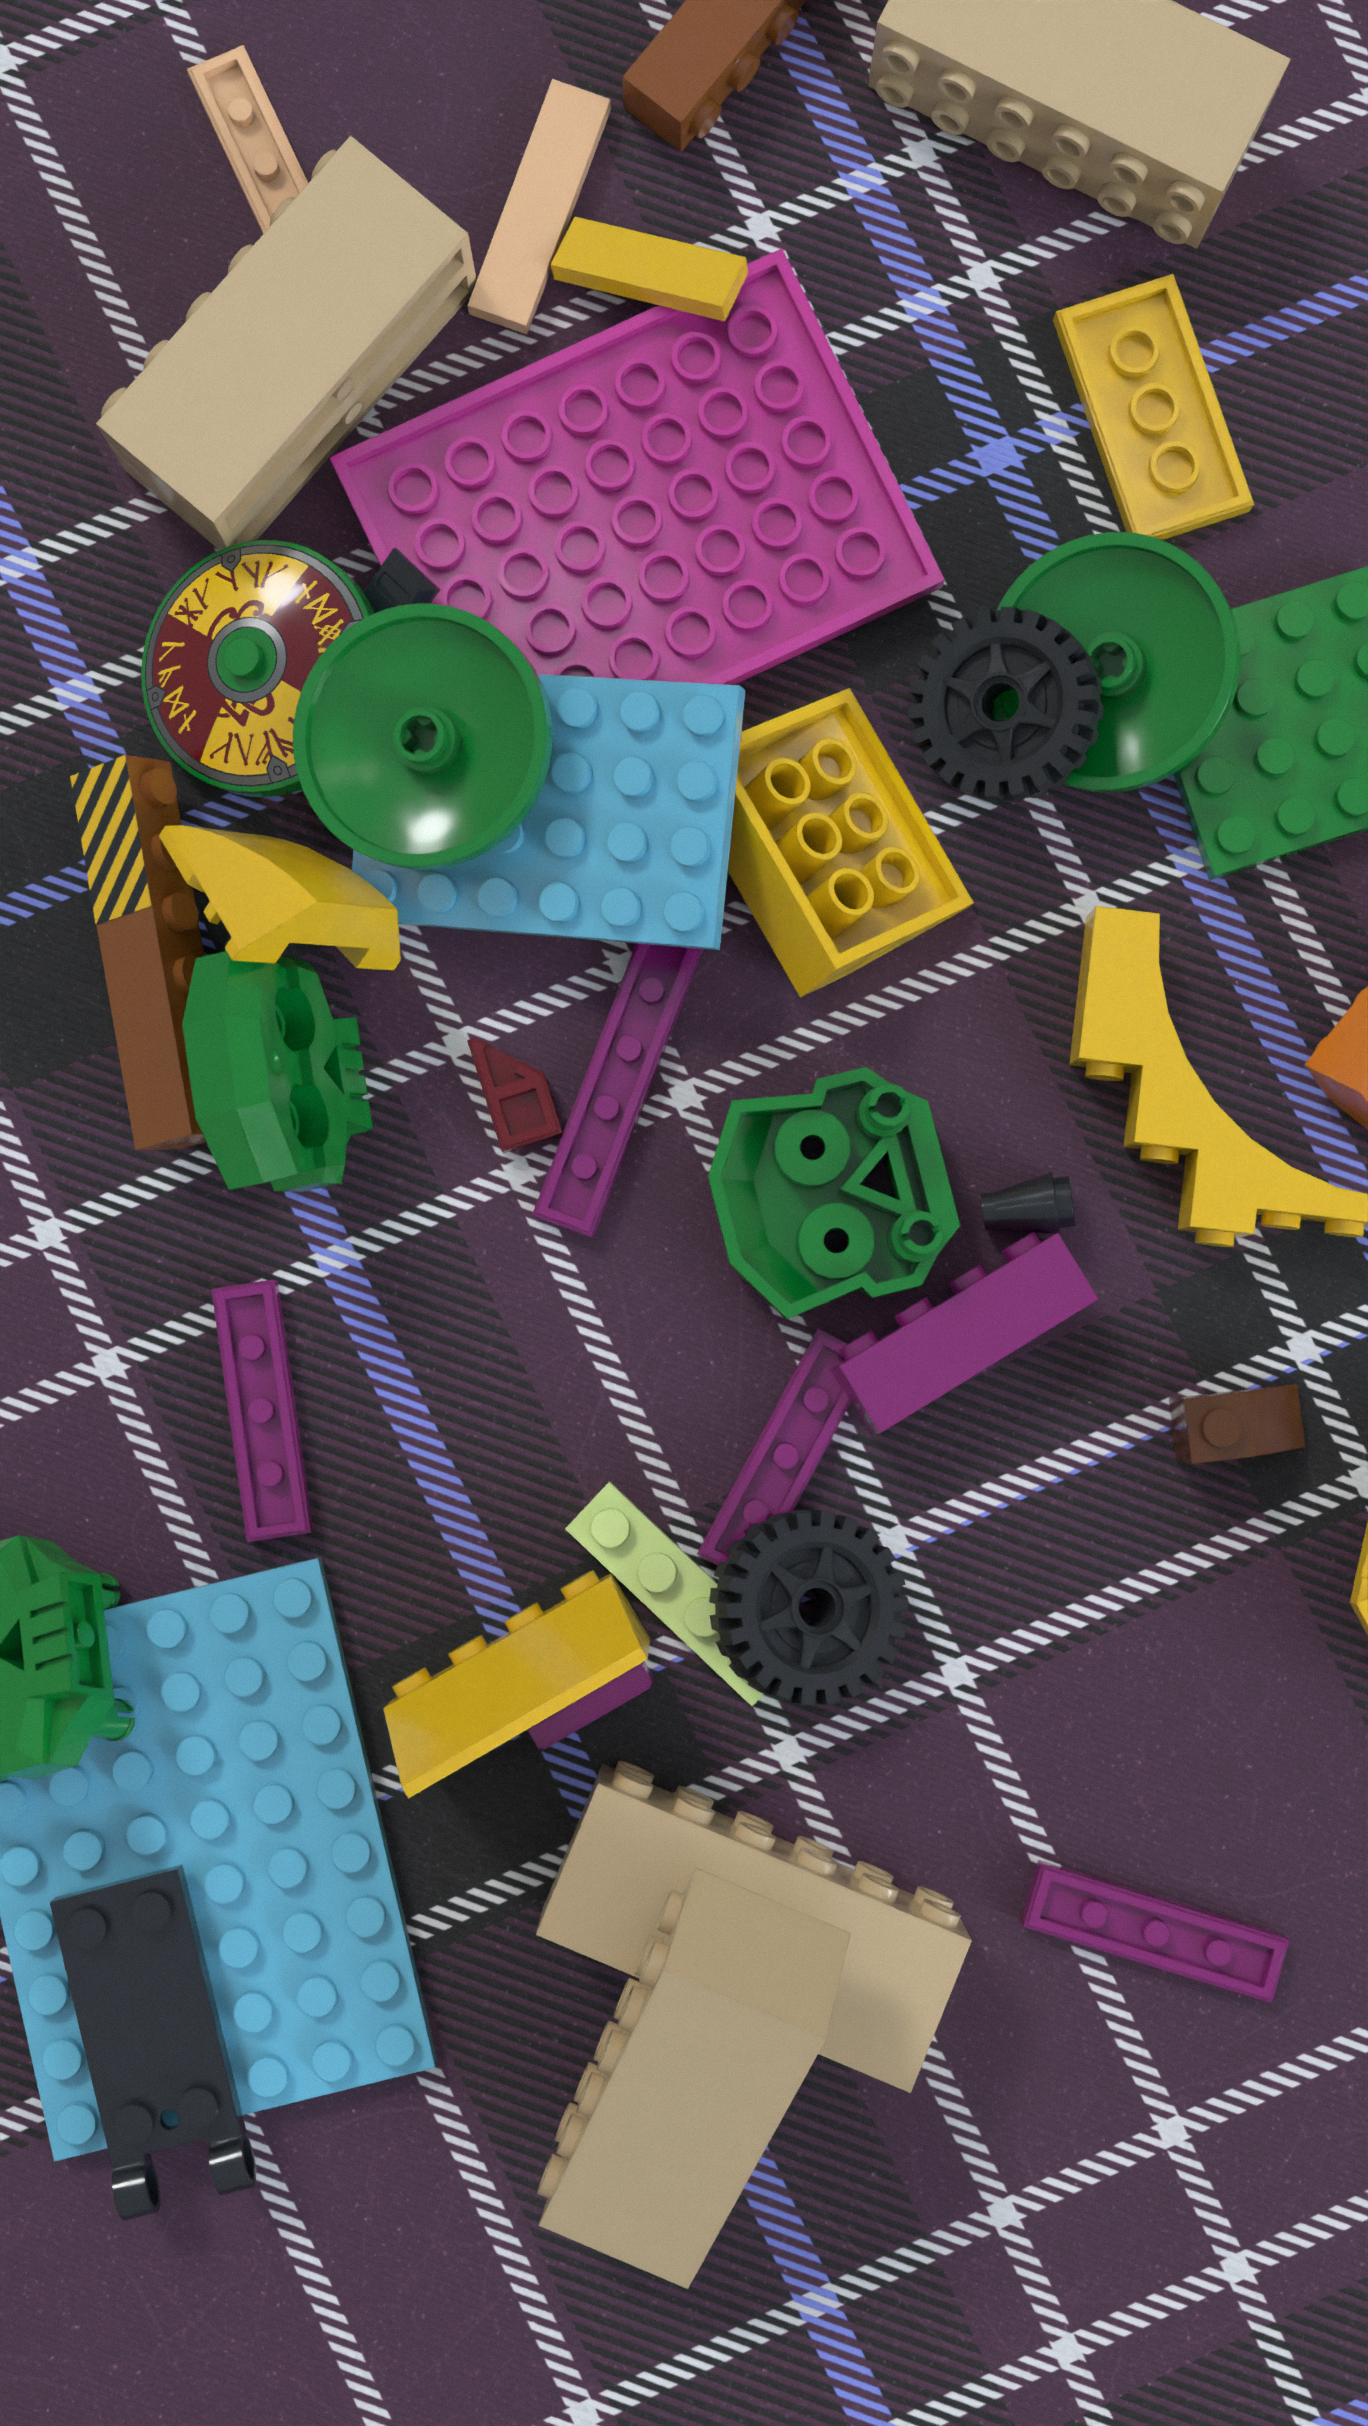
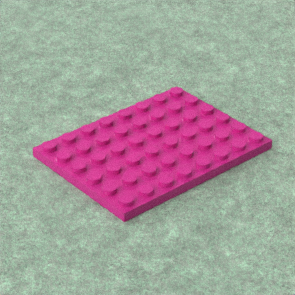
[329,248,945,685]

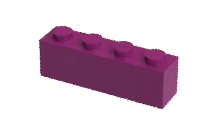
[831,1232,1098,1435]

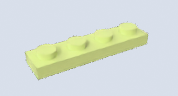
[565,1481,763,1706]

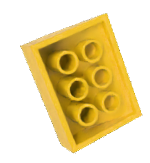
[728,688,974,998]
[383,1570,650,1799]

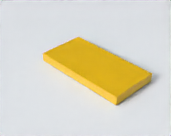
[1053,274,1254,540]

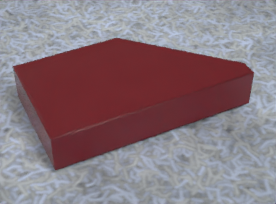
[467,1038,563,1154]

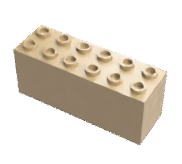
[868,0,1291,249]
[96,136,477,550]
[536,1761,972,2093]
[537,1867,851,2289]

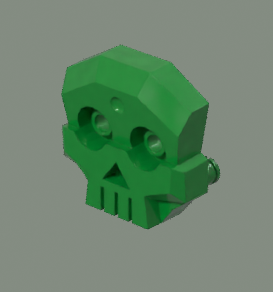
[182,951,373,1192]
[707,1067,960,1320]
[0,1535,135,1782]

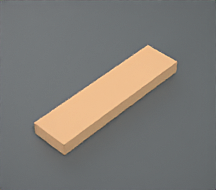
[187,45,308,234]
[467,79,611,335]

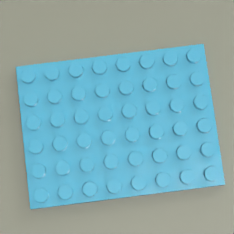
[0,1557,438,2161]

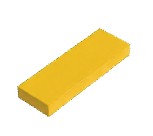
[550,216,748,322]

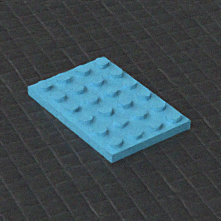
[352,674,745,950]

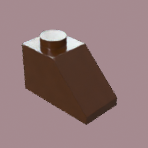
[1169,1384,1305,1464]

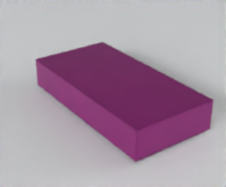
[527,1661,653,1750]

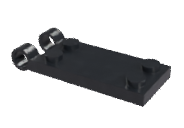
[50,1864,256,2221]

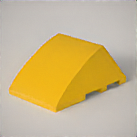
[159,825,401,970]

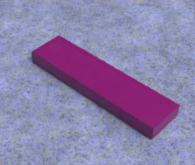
[211,1279,314,1542]
[697,1328,851,1565]
[1020,1860,1290,2003]

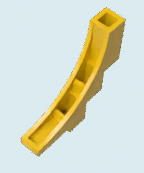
[1069,906,1368,1247]

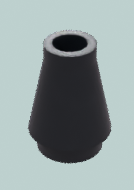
[981,1172,1076,1235]

